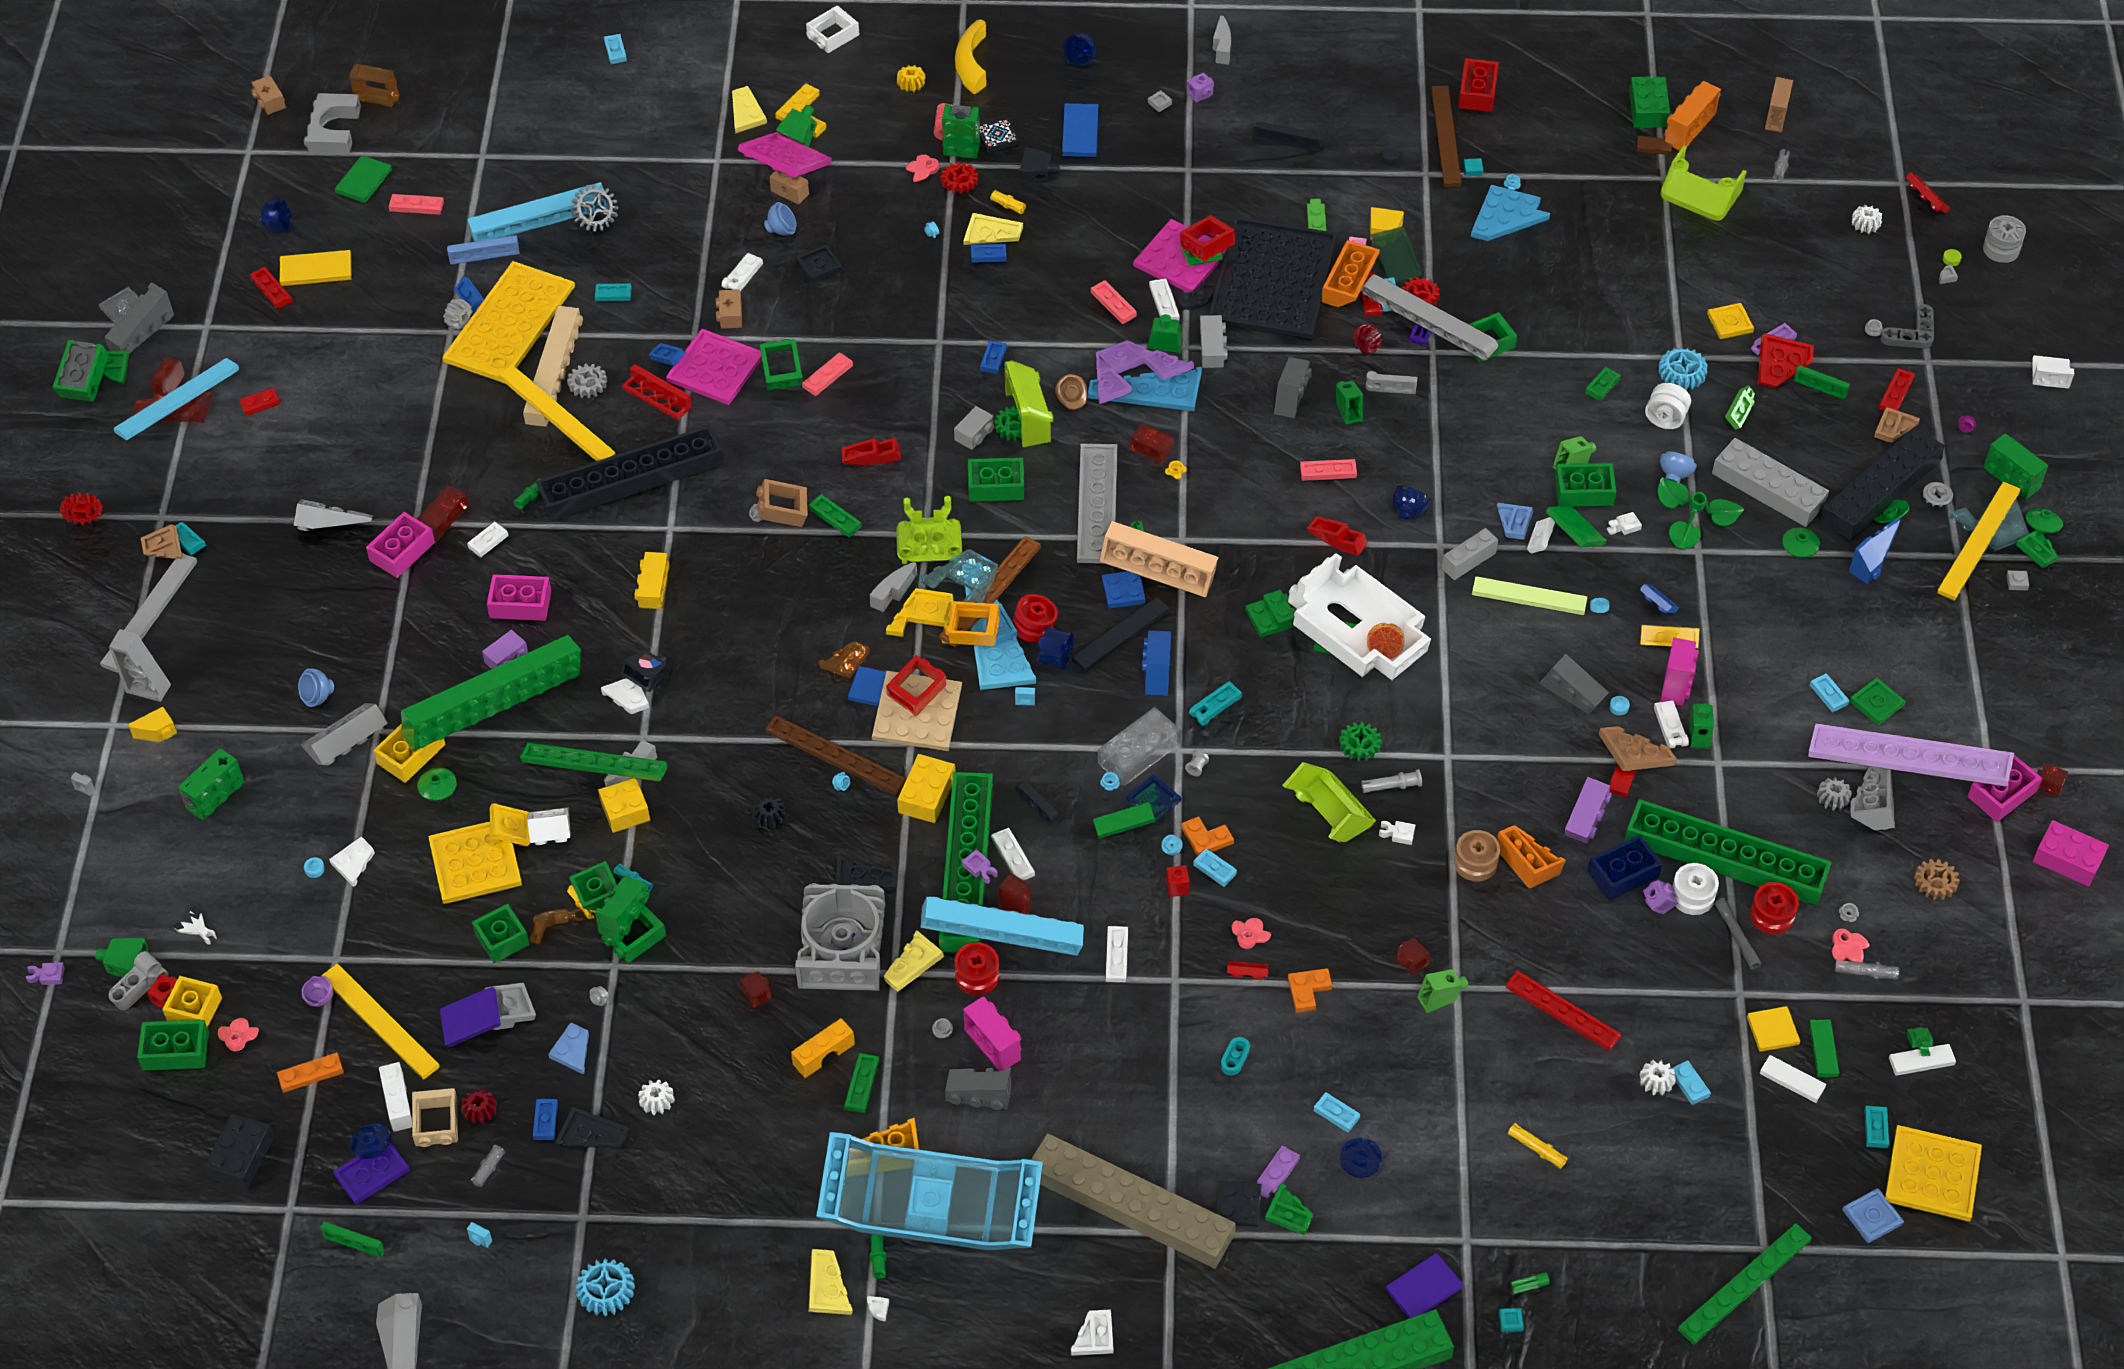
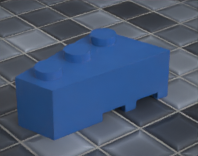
[1142,631,1171,696]

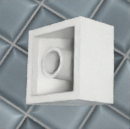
[527,807,571,845]

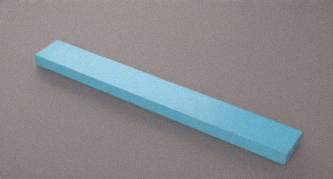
[114,358,239,440]

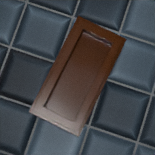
[1636,136,1672,155]

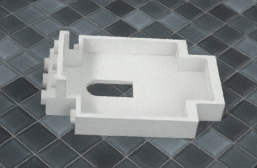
[1288,553,1431,680]

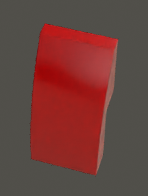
[1609,765,1636,798]

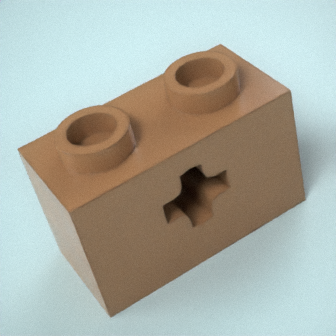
[251,75,286,115]
[770,171,809,205]
[716,289,742,329]

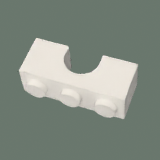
[379,1062,413,1132]

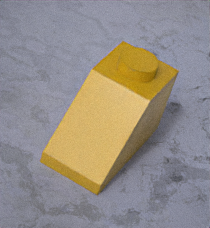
[128,707,177,742]

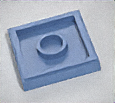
[1843,1188,1904,1243]

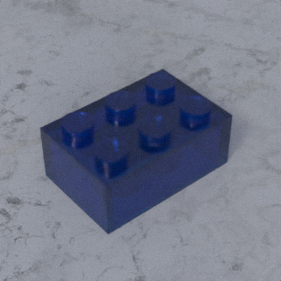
[1587,835,1662,901]

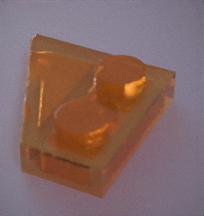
[818,642,870,678]

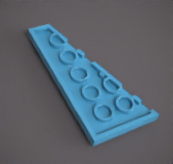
[1087,367,1202,411]

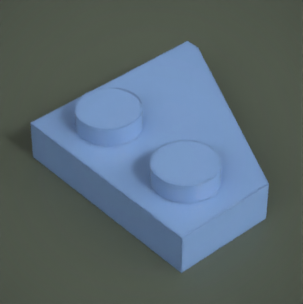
[1497,503,1533,540]

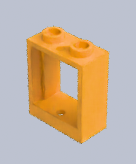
[945,601,1000,646]

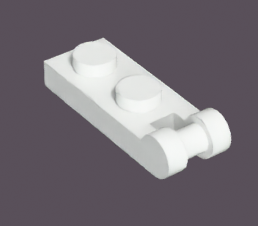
[722,253,763,291]
[1654,700,1689,748]

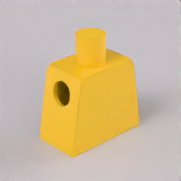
[1370,207,1404,247]

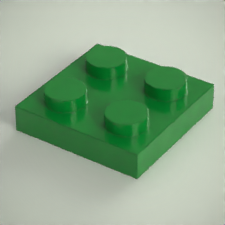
[1849,678,1906,726]

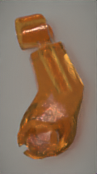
[529,909,583,945]

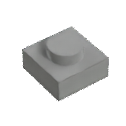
[1148,91,1172,112]
[2006,571,2029,590]
[71,772,95,796]

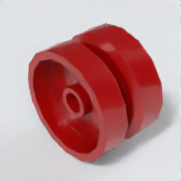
[1011,594,1058,643]
[1750,882,1799,934]
[955,943,999,995]

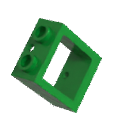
[1468,312,1517,362]
[760,339,803,391]
[601,904,666,963]

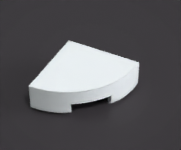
[867,1296,889,1321]

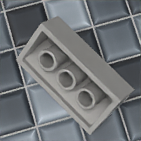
[301,703,388,766]

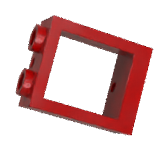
[1180,215,1235,261]
[886,655,946,716]

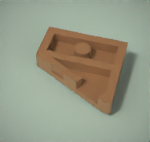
[1874,407,1920,443]
[141,524,182,559]

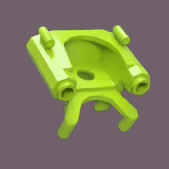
[896,496,962,564]

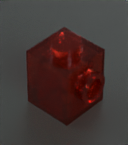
[2037,763,2068,797]
[1397,938,1430,975]
[741,971,772,1008]

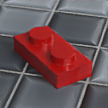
[239,388,280,416]
[1227,961,1269,979]

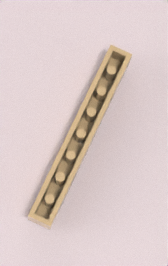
[523,306,583,427]

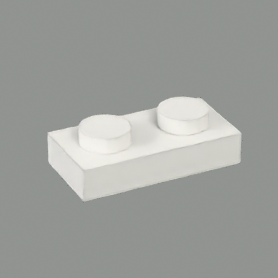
[1527,517,1555,554]
[467,522,508,557]

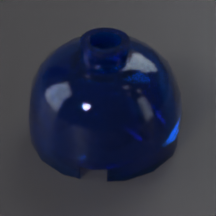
[1063,32,1097,67]
[260,197,293,233]
[1392,485,1431,520]

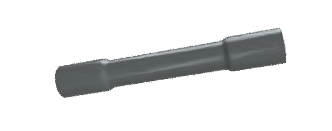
[1715,898,1761,970]

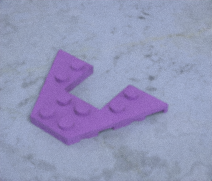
[1096,341,1194,404]

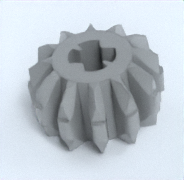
[443,298,472,330]
[1817,777,1852,811]

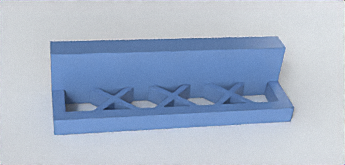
[447,235,520,265]

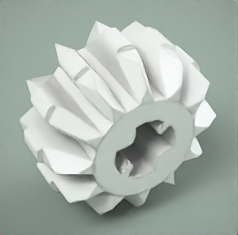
[1852,205,1882,234]
[1640,1060,1676,1096]
[638,1079,674,1115]

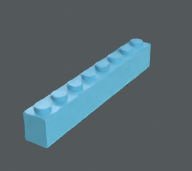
[467,182,608,242]
[921,897,1084,956]

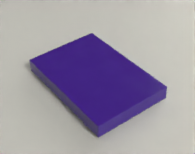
[440,987,501,1047]
[333,1138,410,1205]
[1385,1253,1464,1319]

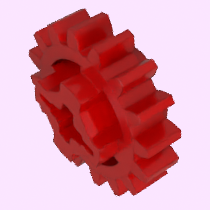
[941,162,978,194]
[1402,277,1439,305]
[60,492,102,525]

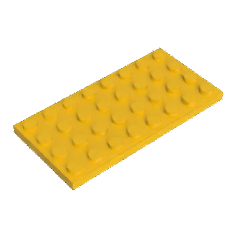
[442,261,575,384]

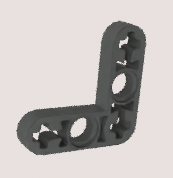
[1880,304,1934,349]

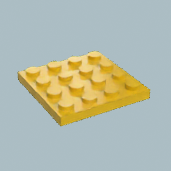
[428,822,522,904]
[1885,1125,1982,1222]

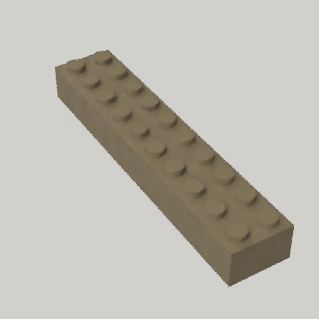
[1031,1133,1236,1269]

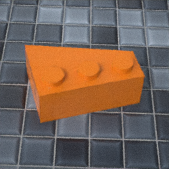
[1496,825,1566,889]

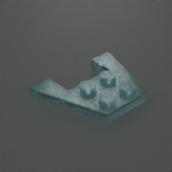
[1950,499,2029,550]
[920,549,999,603]

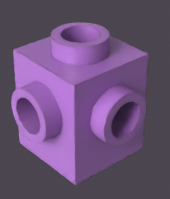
[1187,72,1214,102]
[1643,880,1678,914]

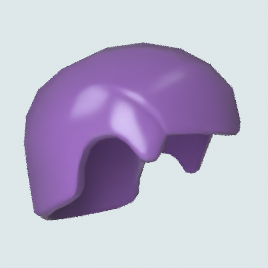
[302,976,333,1007]

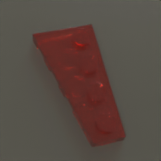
[132,391,212,423]

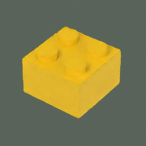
[598,778,650,833]
[162,976,222,1027]

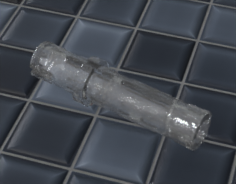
[1835,959,1899,980]

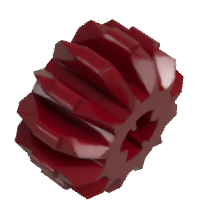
[1352,323,1383,355]
[461,1088,497,1125]

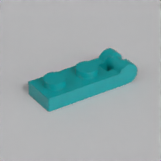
[1189,681,1242,726]

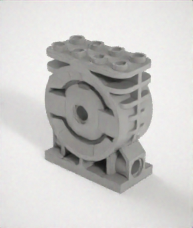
[795,883,885,991]

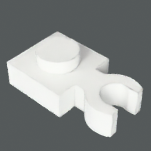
[1379,821,1415,845]

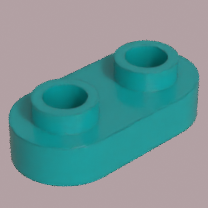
[1221,1037,1250,1075]

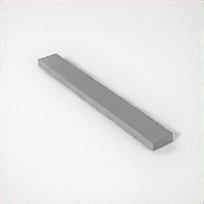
[100,553,197,673]

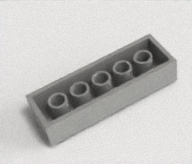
[1712,438,1829,527]

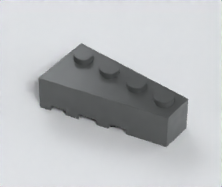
[105,282,174,353]

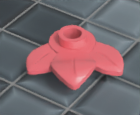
[906,155,939,182]
[1232,918,1271,949]
[1832,929,1869,964]
[218,1018,259,1051]

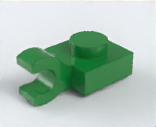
[1907,1027,1933,1056]

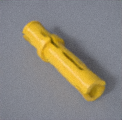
[1508,1123,1568,1169]

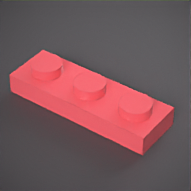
[389,194,444,215]
[1091,280,1137,324]
[802,352,853,396]
[1300,459,1357,481]

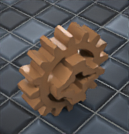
[1914,859,1960,900]

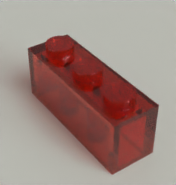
[417,485,468,542]

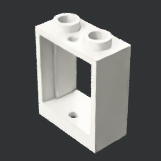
[806,6,859,53]

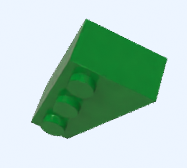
[595,876,650,941]

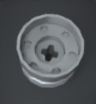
[1983,216,2026,263]

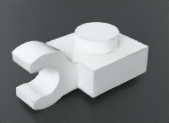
[1607,512,1642,535]

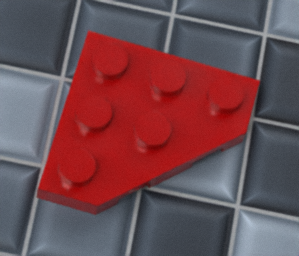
[1757,333,1814,389]

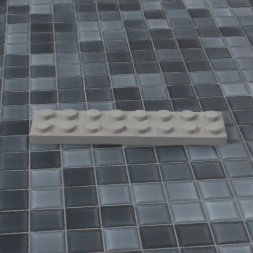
[1077,444,1117,563]

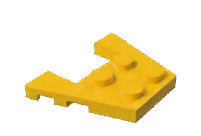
[886,588,959,645]

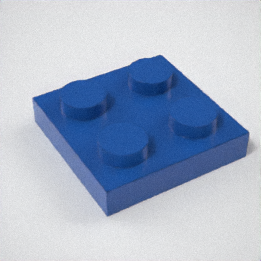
[1102,571,1145,609]

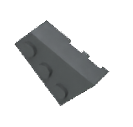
[1274,357,1312,418]
[1539,654,1609,714]
[945,1068,1012,1110]

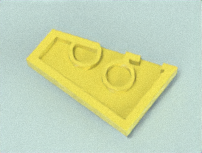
[732,86,767,133]
[963,213,1023,245]
[884,931,944,992]
[809,1249,853,1315]

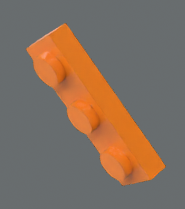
[277,1053,344,1093]

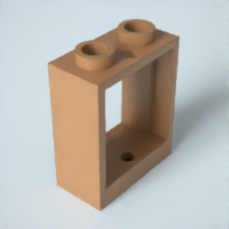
[1765,77,1793,133]
[756,479,807,527]

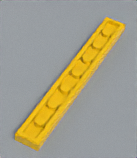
[498,364,616,461]
[1938,482,2020,601]
[321,964,439,1080]

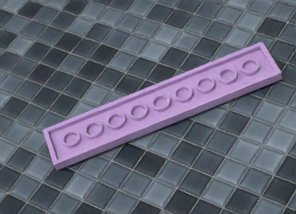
[1808,724,2014,787]

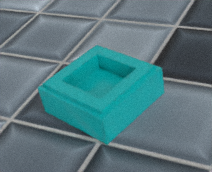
[1464,158,1483,176]
[1499,1308,1524,1332]

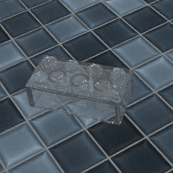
[1098,707,1181,786]

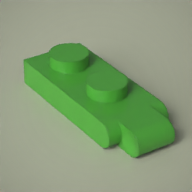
[1307,199,1326,231]
[1725,386,1755,430]

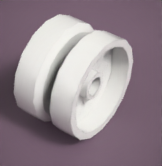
[1645,383,1691,429]
[1673,863,1719,915]

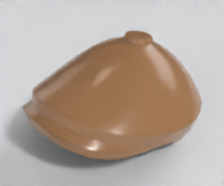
[1055,374,1087,410]

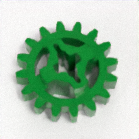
[994,406,1022,441]
[1339,722,1382,761]

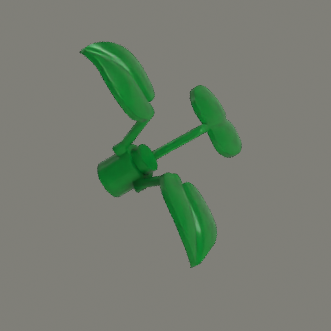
[1658,477,1744,550]

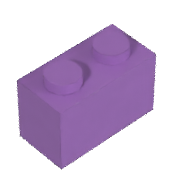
[482,630,528,669]

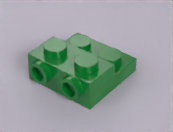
[1245,590,1296,638]

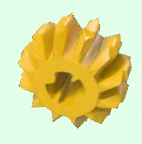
[897,65,925,92]

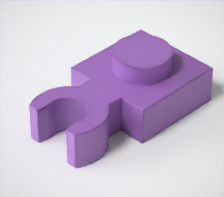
[962,849,997,884]
[26,963,65,985]

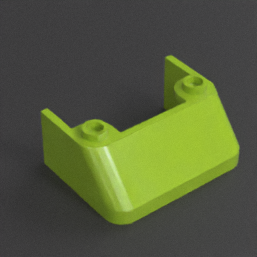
[1660,146,1746,220]
[1005,361,1053,447]
[1283,762,1375,843]

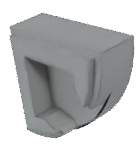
[1939,264,1958,284]

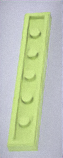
[1472,577,1587,615]

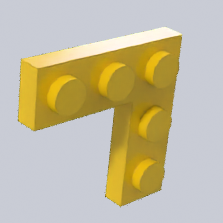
[775,84,826,138]

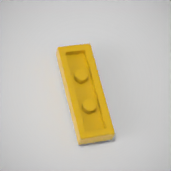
[1640,625,1700,648]

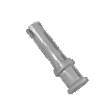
[1361,769,1422,793]

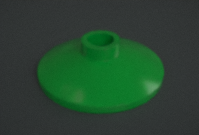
[1874,500,1909,523]
[2025,508,2063,533]
[1782,527,1820,558]
[417,768,457,801]

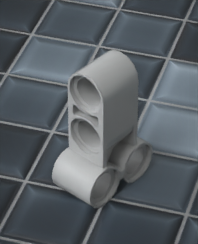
[109,951,169,1010]

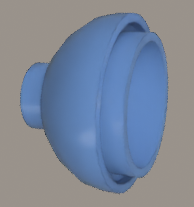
[764,202,796,236]
[1660,452,1697,483]
[298,668,334,707]

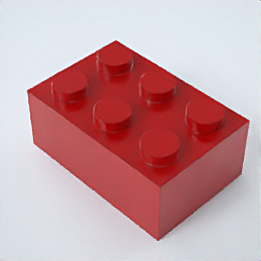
[1458,58,1499,112]

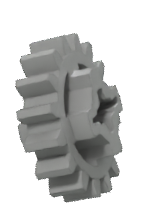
[567,363,607,398]

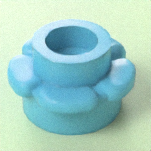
[1504,174,1521,190]
[924,222,939,238]
[832,772,850,791]
[1100,772,1120,791]

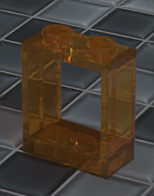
[349,64,399,107]

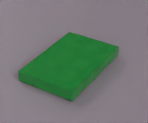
[335,155,392,203]
[1546,505,1607,548]

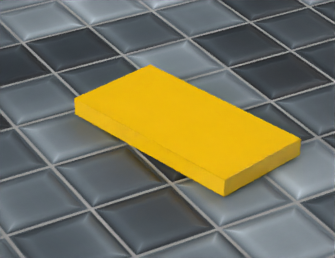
[280,250,351,286]

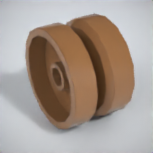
[1454,830,1500,882]

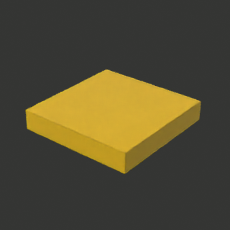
[1707,303,1754,339]
[490,803,530,846]
[1747,1006,1800,1052]

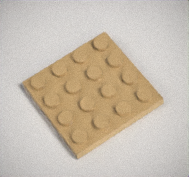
[872,671,962,751]

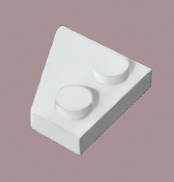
[601,678,649,714]
[329,837,374,887]
[1071,1310,1113,1356]

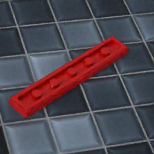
[1506,970,1621,1052]

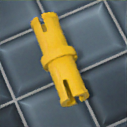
[991,190,1026,214]

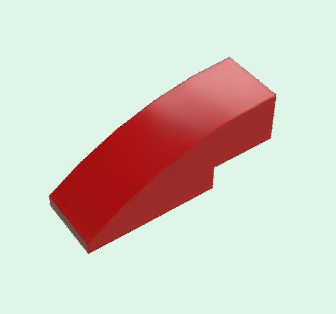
[842,437,901,465]
[1307,516,1367,556]

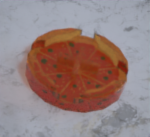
[1367,623,1405,659]

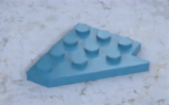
[1471,185,1550,241]

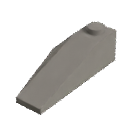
[294,499,373,531]
[1851,766,1895,830]
[376,1293,422,1369]

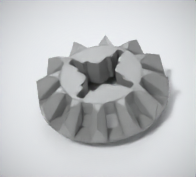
[1923,482,1953,508]

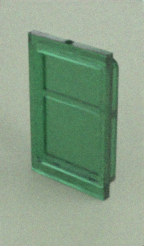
[1370,226,1423,283]

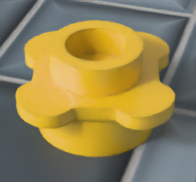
[1165,461,1187,479]

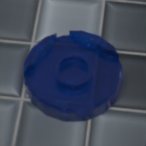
[349,1123,391,1159]
[1340,1138,1382,1178]

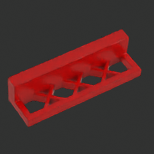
[622,364,692,420]

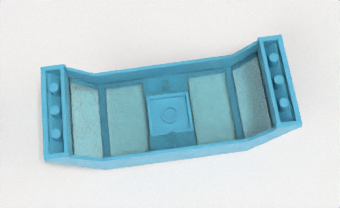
[817,1132,1043,1250]

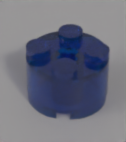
[1037,626,1074,669]

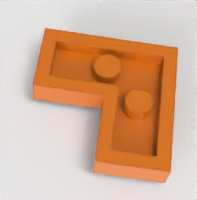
[1181,817,1234,857]
[1288,968,1332,1013]

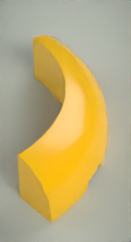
[955,20,986,95]

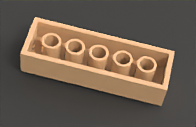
[1100,521,1218,598]

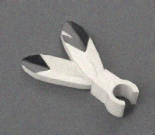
[173,907,217,944]

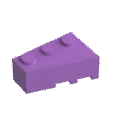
[1565,777,1612,843]

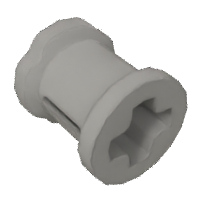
[1185,750,1209,776]

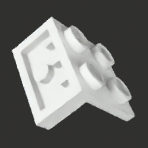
[2032,356,2074,388]

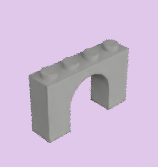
[304,93,361,155]

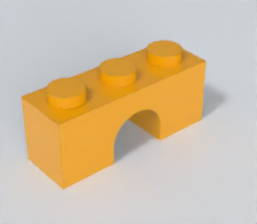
[791,1019,855,1078]

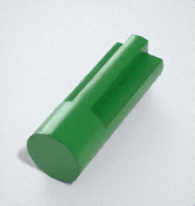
[1510,1272,1549,1294]

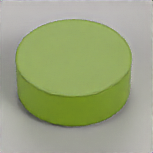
[1943,249,1962,266]

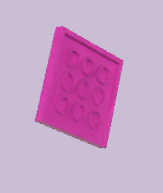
[738,132,832,178]
[1133,219,1226,292]
[666,329,762,405]

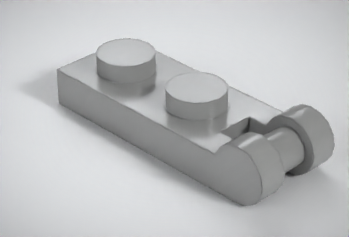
[1366,371,1417,394]

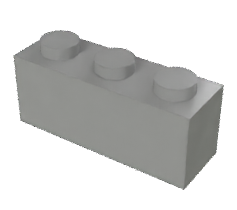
[1200,315,1227,368]
[1442,528,1498,580]

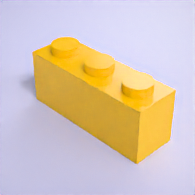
[635,552,669,609]

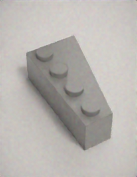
[109,629,171,702]

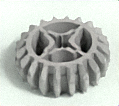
[571,184,618,232]

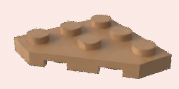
[1599,726,1677,771]

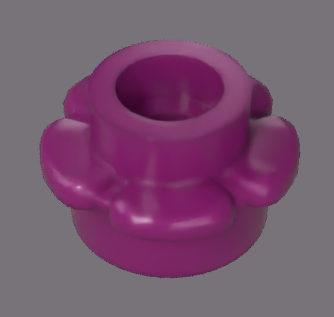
[1958,416,1976,433]

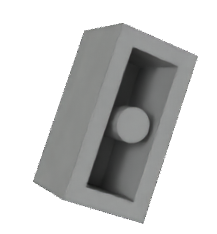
[954,406,994,450]

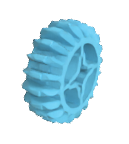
[1659,347,1708,390]
[576,1258,635,1316]

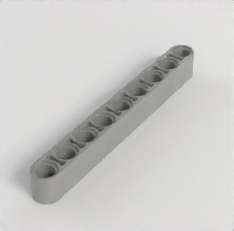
[1361,275,1499,360]

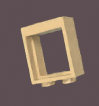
[413,1088,458,1147]

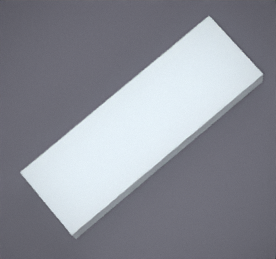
[1149,278,1180,321]
[991,828,1035,883]
[1106,926,1128,982]
[1889,1044,1956,1076]
[1760,1055,1826,1103]

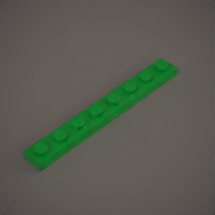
[520,743,668,781]
[1678,1224,1812,1345]

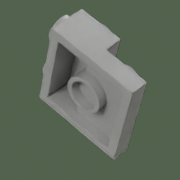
[485,983,536,1030]

